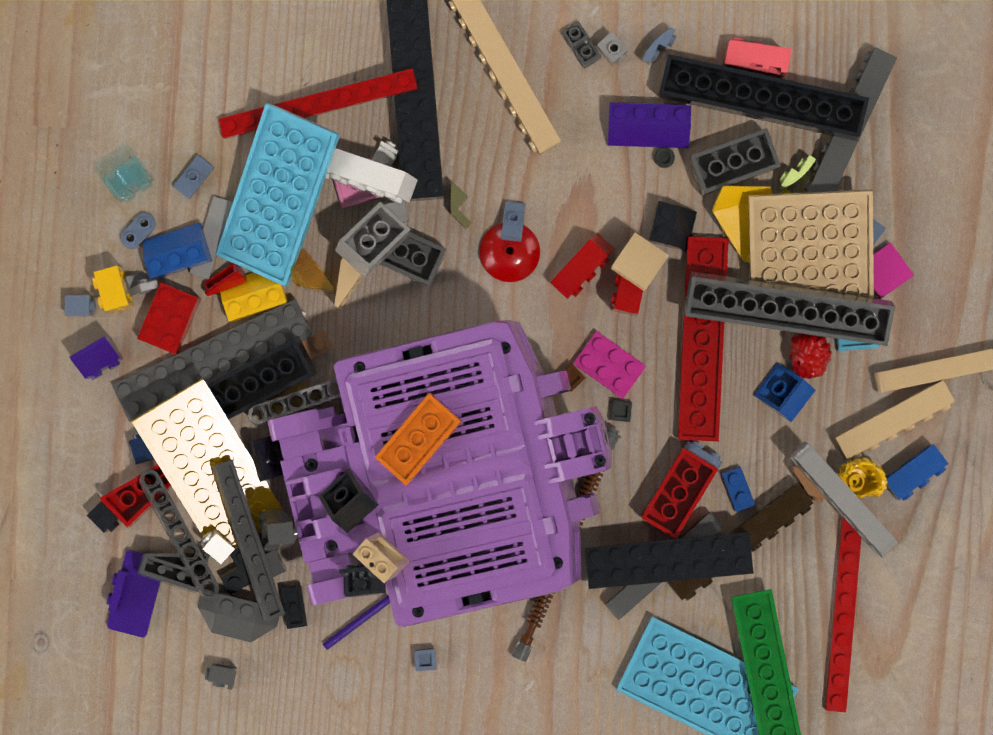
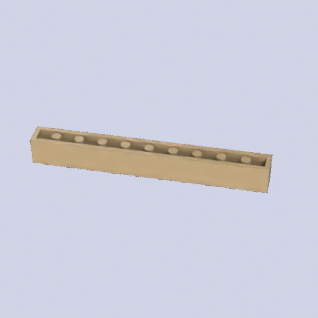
[448,0,561,155]

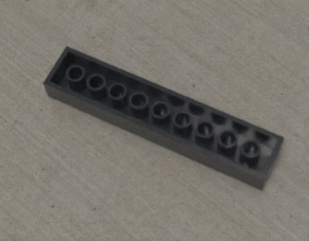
[386,0,444,202]
[659,54,869,142]

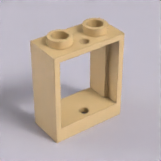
[353,532,410,583]

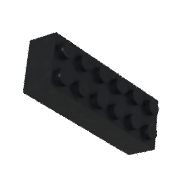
[207,337,318,420]

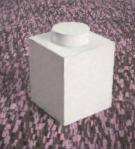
[201,529,235,564]

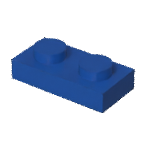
[721,467,755,512]

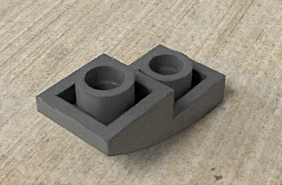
[562,21,601,69]

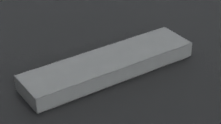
[190,196,233,279]

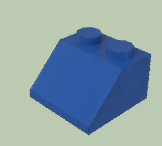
[754,363,815,422]

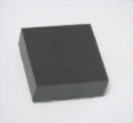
[610,400,632,422]

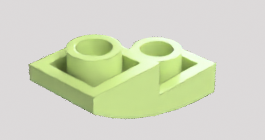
[779,155,816,190]

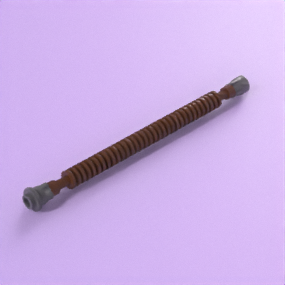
[511,427,621,662]

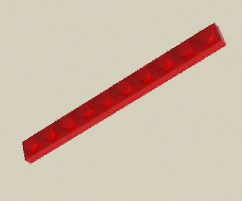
[219,69,418,139]
[825,516,862,713]

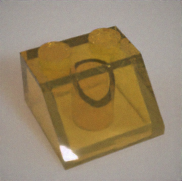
[291,256,336,294]

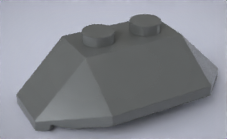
[198,587,279,642]

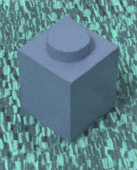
[65,295,96,316]

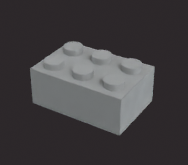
[335,202,410,278]

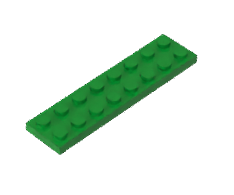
[731,589,801,735]

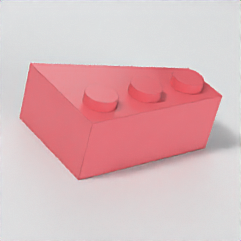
[723,38,792,79]

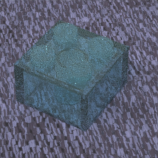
[101,156,155,203]

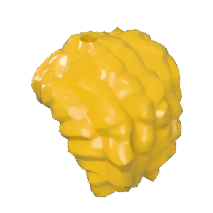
[838,457,888,499]

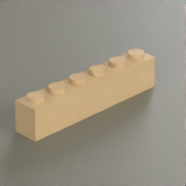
[833,380,955,461]

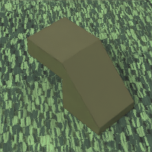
[451,182,472,229]

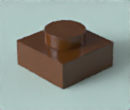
[564,364,586,392]

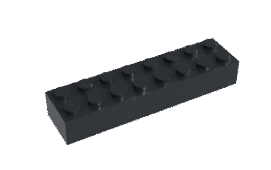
[585,532,754,589]

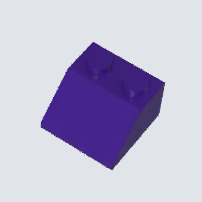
[69,336,123,380]

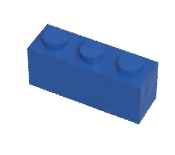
[886,444,949,501]

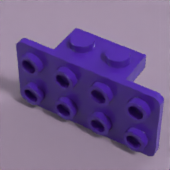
[106,550,161,638]

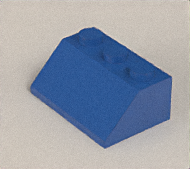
[143,223,212,280]

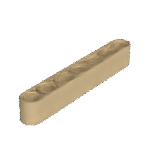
[874,349,993,393]

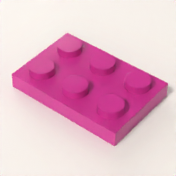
[573,331,646,399]

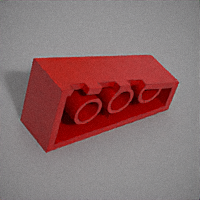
[99,464,172,528]

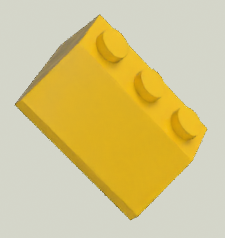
[220,273,288,323]

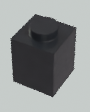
[86,501,120,533]

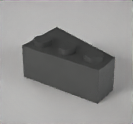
[137,553,210,593]

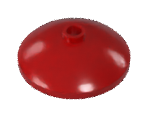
[480,223,540,283]

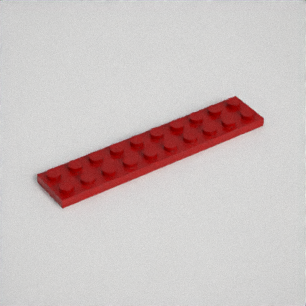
[678,236,729,442]

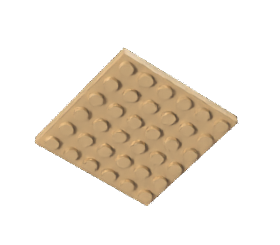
[748,190,874,298]

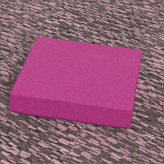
[873,242,914,299]

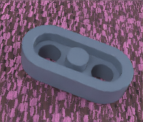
[121,213,156,249]
[684,440,722,469]

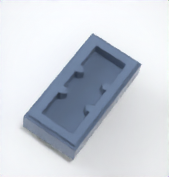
[173,155,214,199]
[501,201,525,242]

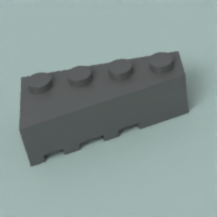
[259,509,298,552]

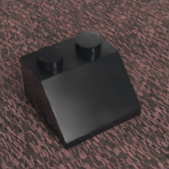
[649,201,697,251]
[318,468,379,533]

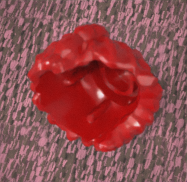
[789,333,832,379]

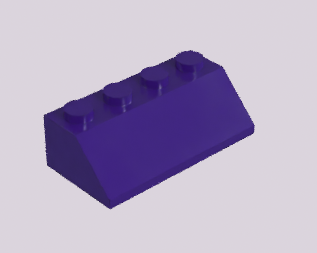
[608,102,692,149]

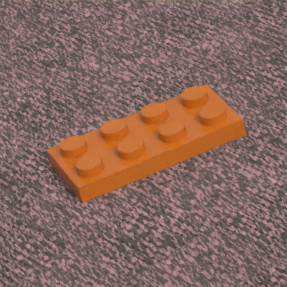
[374,393,462,486]

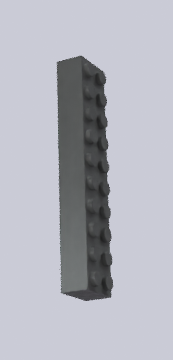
[684,271,895,346]

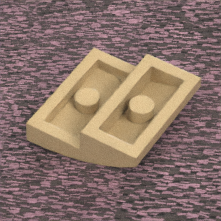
[611,233,669,292]

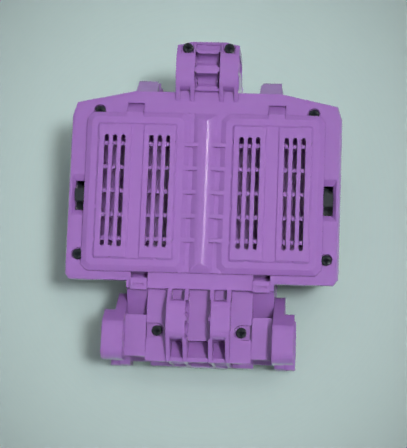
[267,320,612,627]

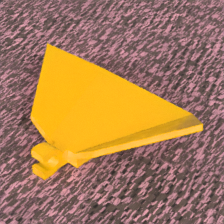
[712,186,791,263]

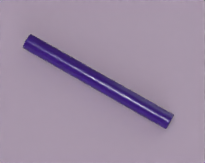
[323,595,390,650]

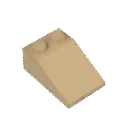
[334,258,363,310]

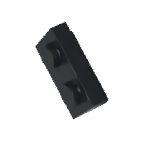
[339,563,386,597]

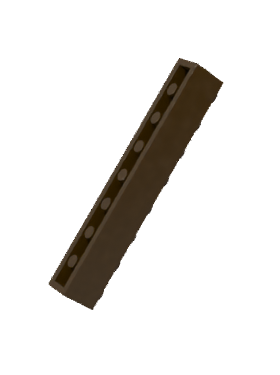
[668,483,813,601]

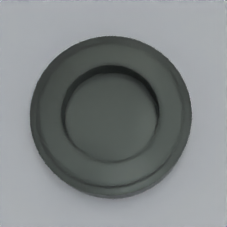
[654,147,675,168]

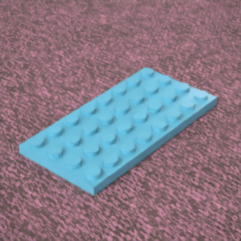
[216,103,340,287]
[616,616,799,735]

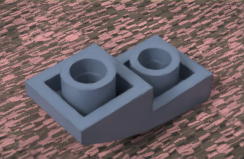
[642,28,677,65]

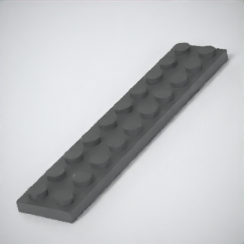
[112,299,313,422]

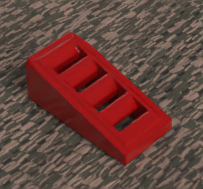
[203,263,247,296]

